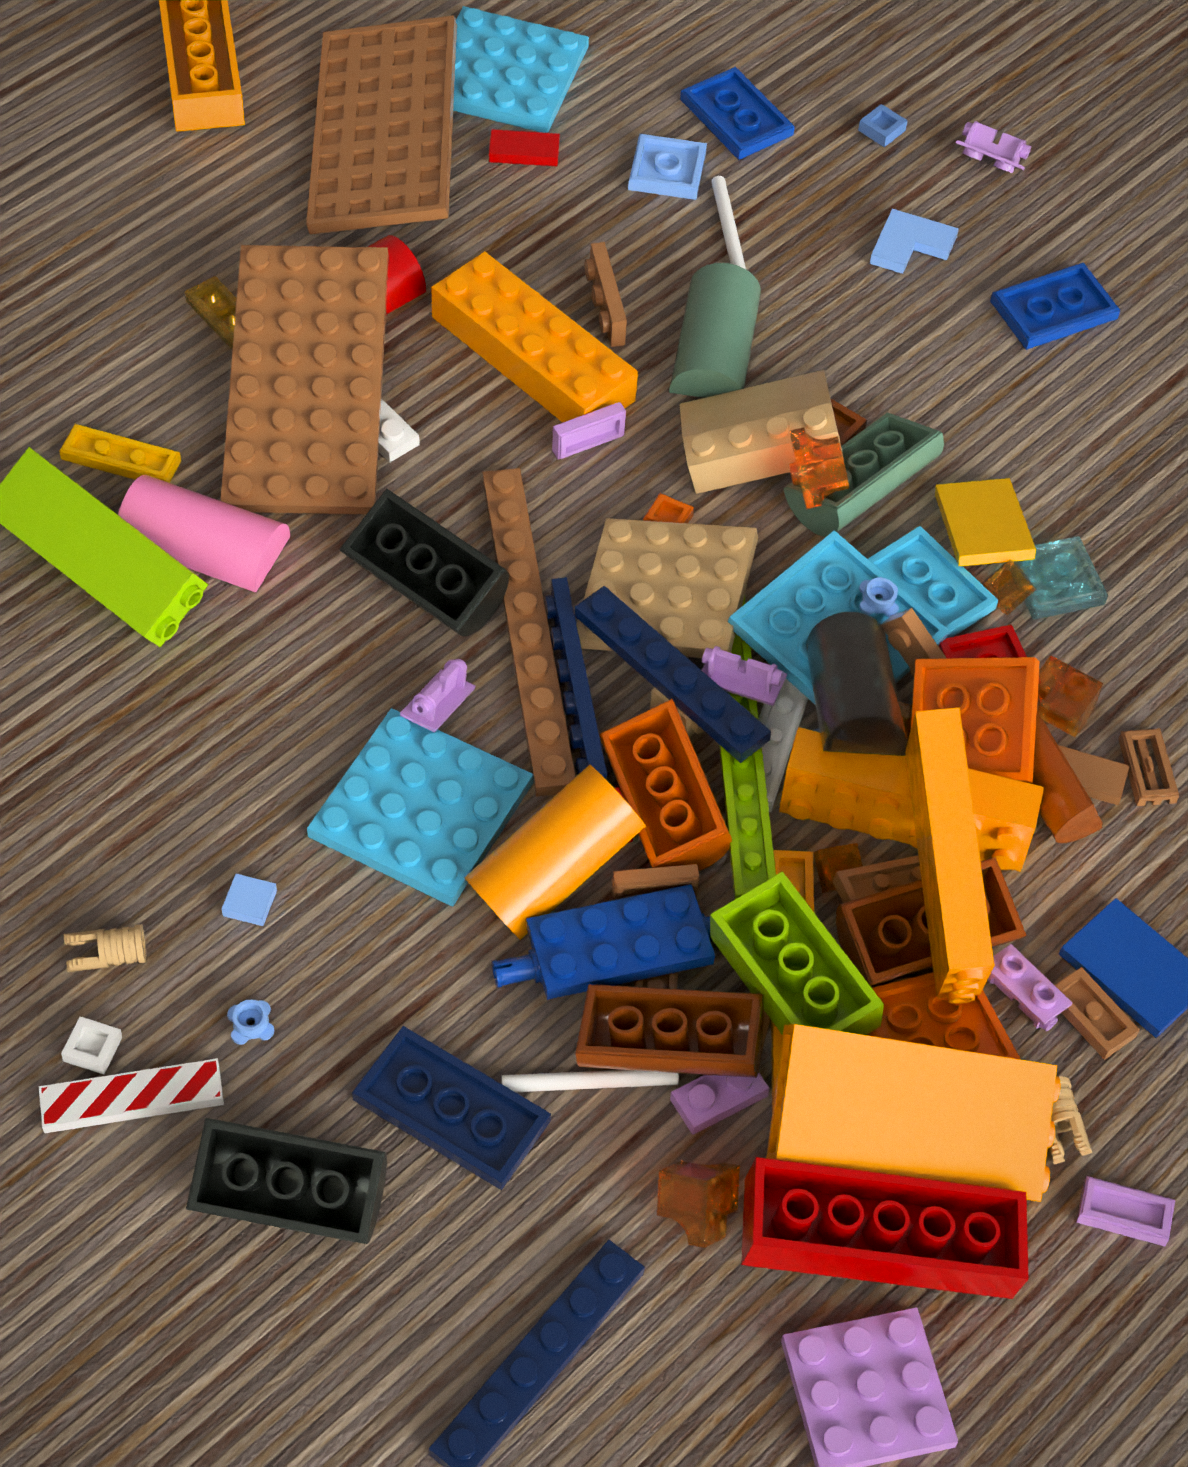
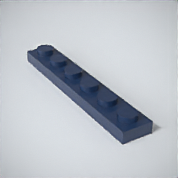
[544,577,607,779]
[575,586,771,763]
[429,1239,645,1467]

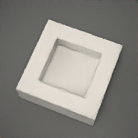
[61,1016,122,1075]

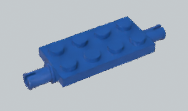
[491,884,715,1000]

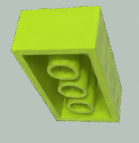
[710,871,884,1035]

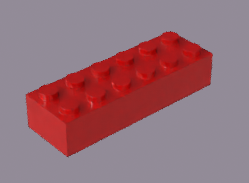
[741,1157,1029,1299]

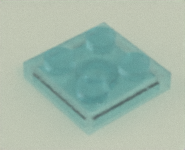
[1006,536,1108,620]

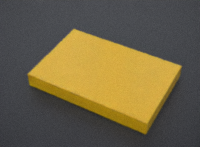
[935,478,1036,566]

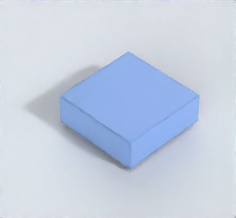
[222,874,277,926]

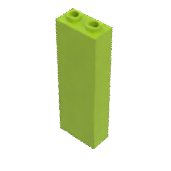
[0,447,209,647]

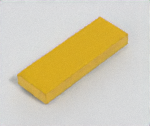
[59,424,181,483]

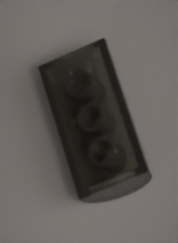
[806,612,908,756]

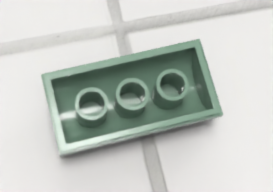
[669,263,761,398]
[783,412,944,537]

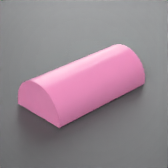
[118,475,291,593]

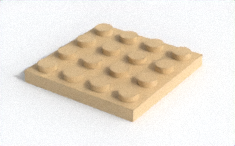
[577,518,758,658]

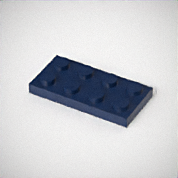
[352,1026,551,1191]

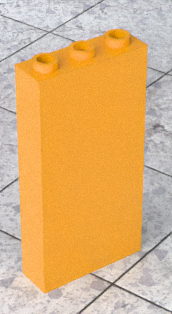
[905,707,994,1004]
[766,1024,1061,1202]

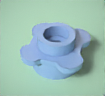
[859,577,899,617]
[227,1000,274,1045]

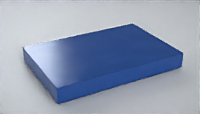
[680,67,795,160]
[990,262,1120,350]
[1059,898,1188,1038]

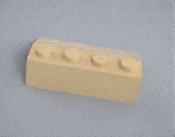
[679,370,844,494]

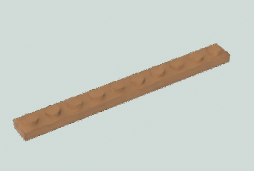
[482,468,576,797]

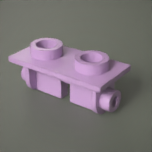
[956,121,1031,173]
[702,646,787,706]
[400,659,475,732]
[988,944,1072,1031]

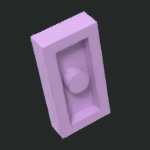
[670,1073,770,1135]

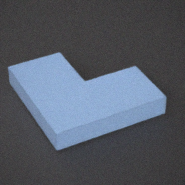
[870,209,959,274]

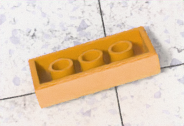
[464,765,646,940]

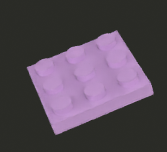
[781,1307,958,1467]

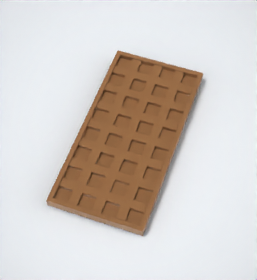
[306,15,457,235]
[221,245,389,514]

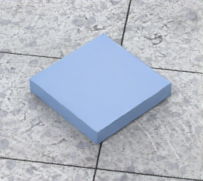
[628,134,707,200]

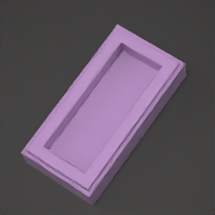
[552,402,626,460]
[1076,1176,1175,1246]

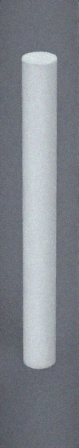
[711,176,746,269]
[501,1070,679,1092]

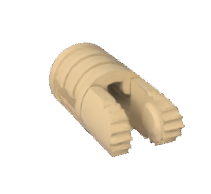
[64,924,146,972]
[1049,1076,1092,1164]

